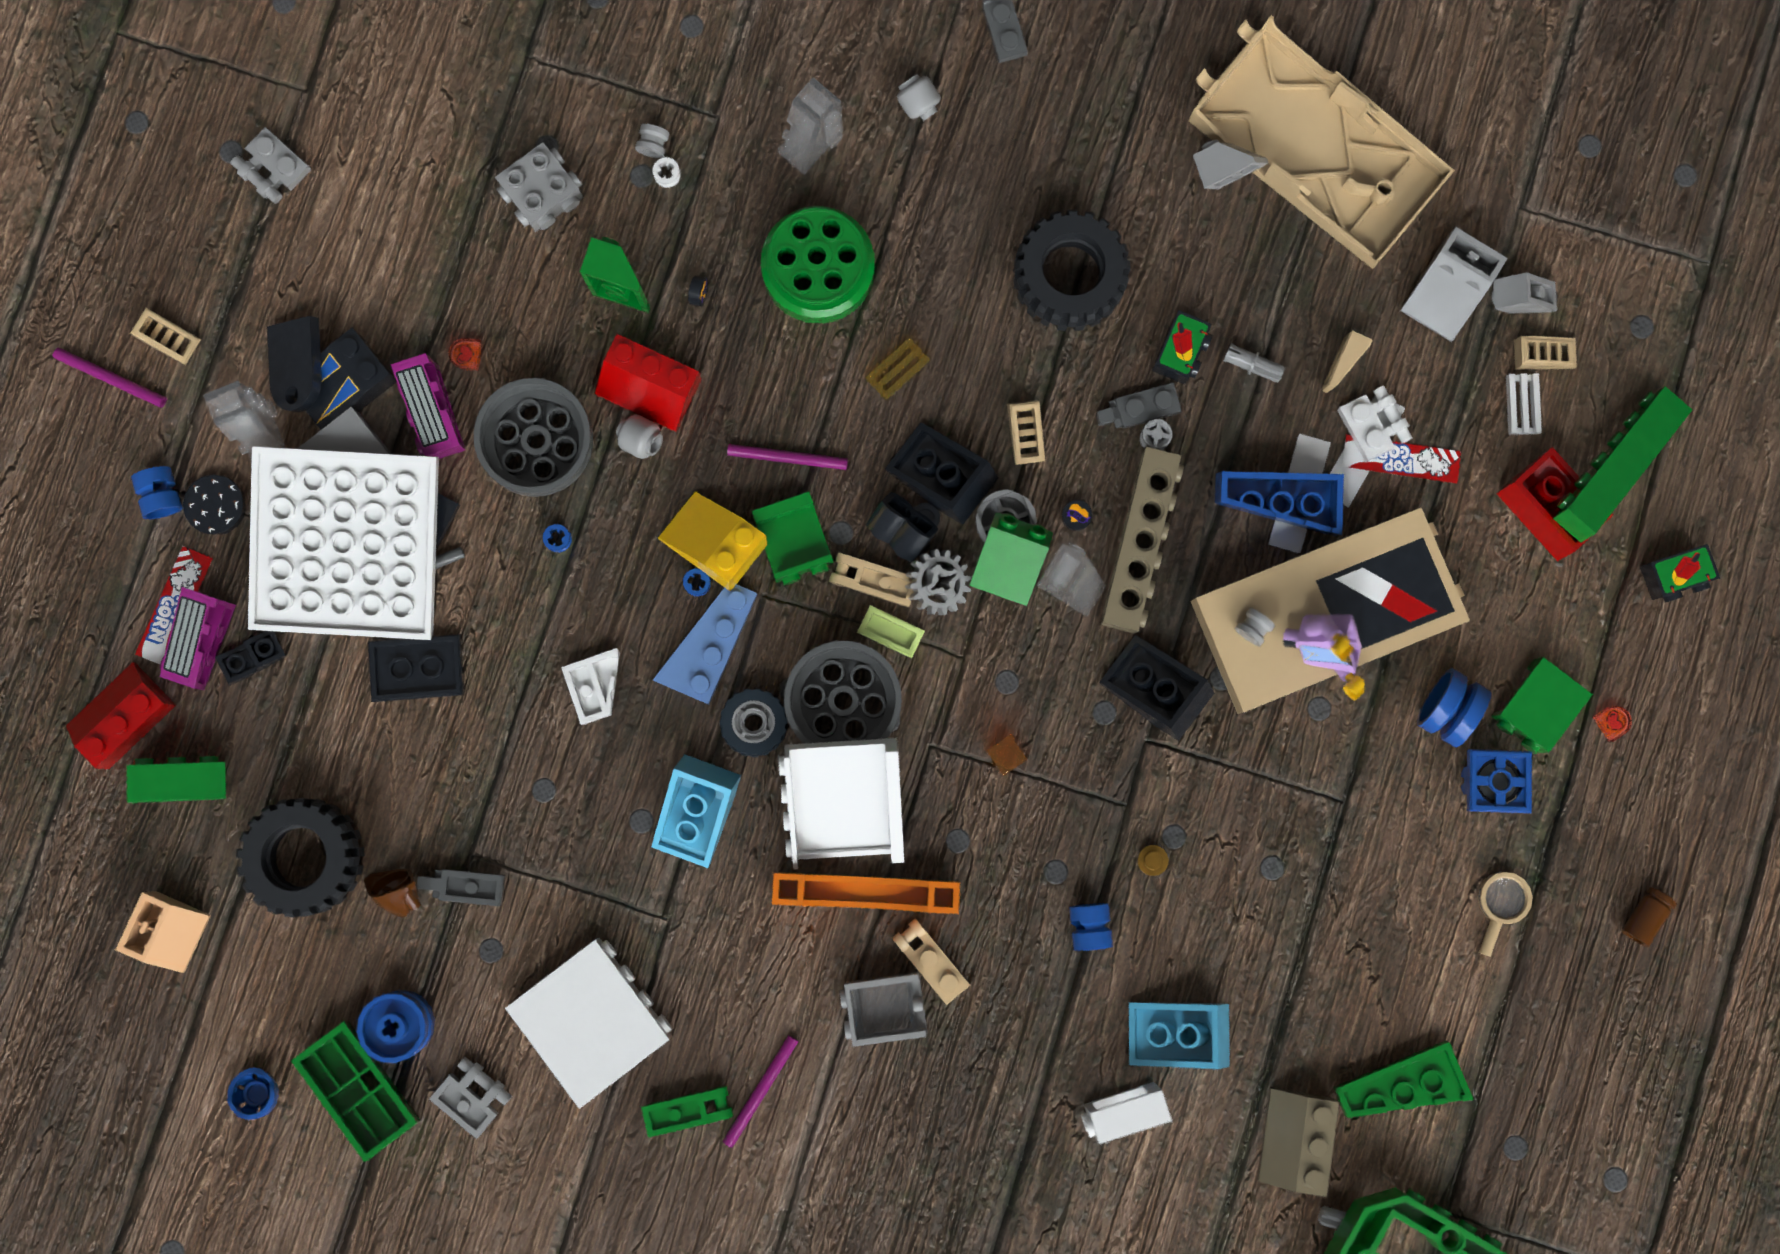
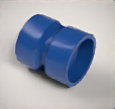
[131,466,183,519]
[1069,903,1113,951]

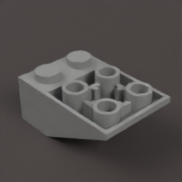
[1400,227,1508,342]

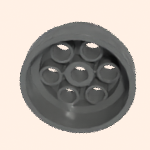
[474,378,594,497]
[784,641,902,744]

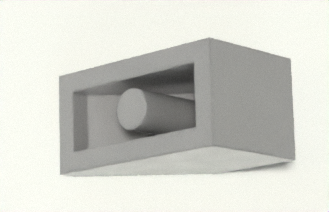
[1193,140,1269,190]
[1492,272,1557,314]

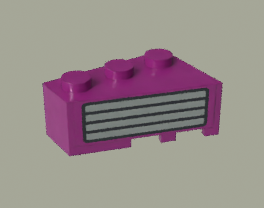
[391,353,466,459]
[160,587,236,690]

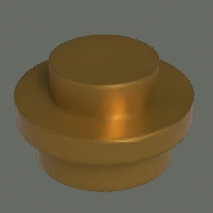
[1137,845,1168,876]

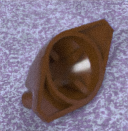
[363,869,421,918]

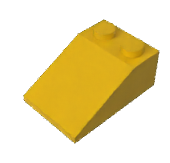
[658,492,767,592]

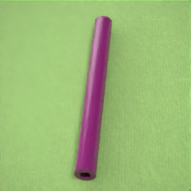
[53,347,167,408]
[727,444,848,470]
[722,1035,799,1148]

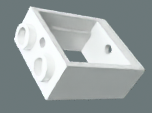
[1081,1082,1172,1144]

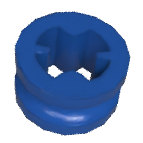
[543,524,572,553]
[683,568,711,597]

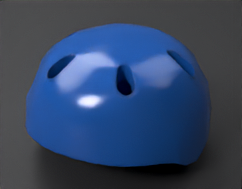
[227,1068,279,1119]

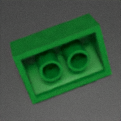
[580,237,651,313]

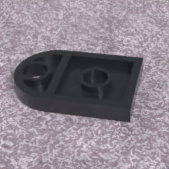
[267,316,322,412]

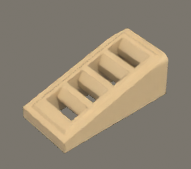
[130,308,201,365]
[1322,331,1373,393]
[1514,336,1577,370]
[1007,400,1045,465]

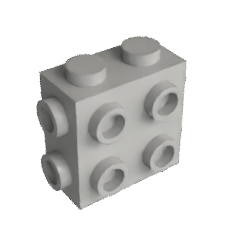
[495,142,583,232]

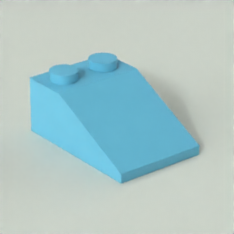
[651,754,741,868]
[1129,1002,1230,1069]

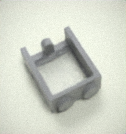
[840,971,928,1047]

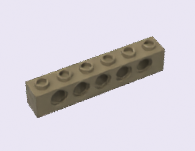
[1100,447,1184,634]

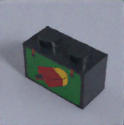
[1152,310,1213,385]
[1640,544,1720,603]

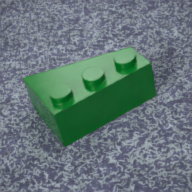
[127,756,226,804]

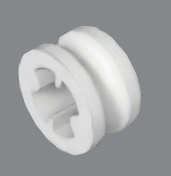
[653,157,681,188]

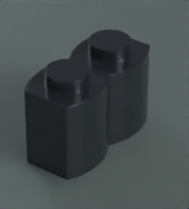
[866,492,938,562]

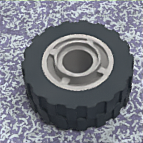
[720,688,787,758]

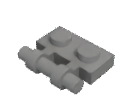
[231,127,311,204]
[429,1057,512,1139]

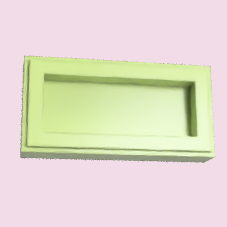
[857,605,925,659]

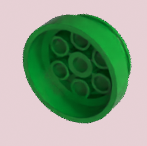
[761,206,875,324]

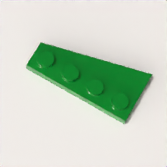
[1333,1040,1474,1118]

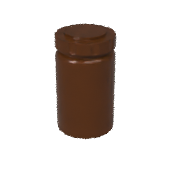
[1621,887,1677,948]

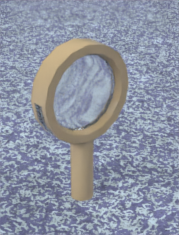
[1477,872,1533,957]

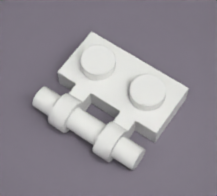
[1337,386,1413,462]

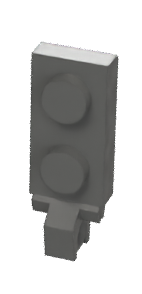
[982,0,1028,63]
[1096,383,1181,429]
[417,869,505,906]

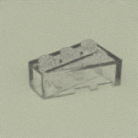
[778,77,843,174]
[203,381,286,464]
[1036,543,1106,617]

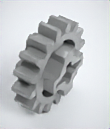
[905,549,972,615]

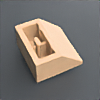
[116,891,211,973]

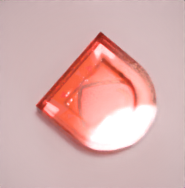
[448,338,482,371]
[1592,706,1632,743]

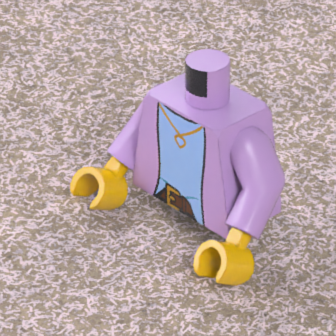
[1283,614,1365,700]

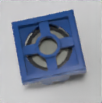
[1461,749,1532,813]

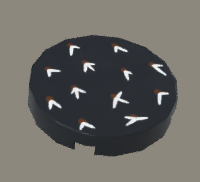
[183,474,246,535]

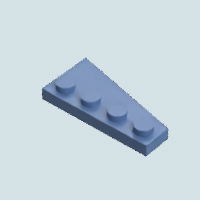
[653,584,758,705]

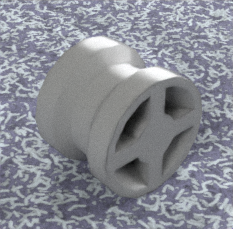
[635,124,669,158]
[1140,419,1172,451]
[1235,608,1275,647]

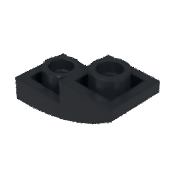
[215,631,286,686]

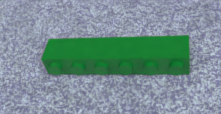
[1553,386,1693,543]

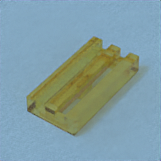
[866,338,930,401]

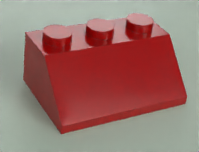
[595,334,702,432]
[1497,447,1614,561]
[66,662,176,769]

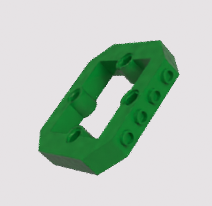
[1324,1187,1507,1254]

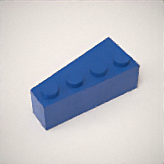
[1215,471,1344,536]

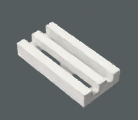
[1506,373,1542,435]

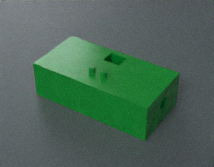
[291,1021,421,1163]

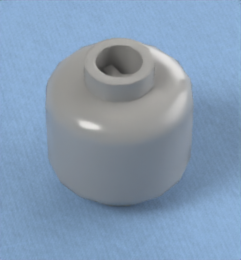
[897,74,941,121]
[616,414,663,459]

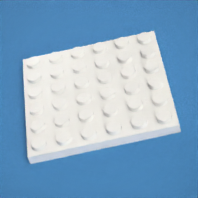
[248,446,439,640]

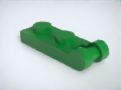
[641,1085,734,1138]

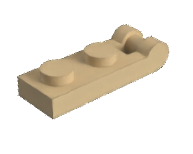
[829,553,914,607]
[892,918,970,1005]

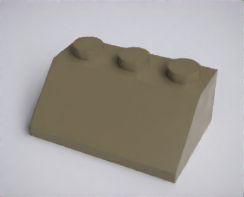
[1258,1088,1339,1197]

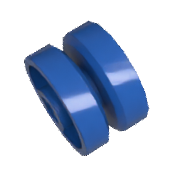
[1417,668,1492,748]
[357,990,435,1063]

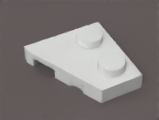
[561,648,620,725]

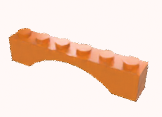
[772,872,960,914]

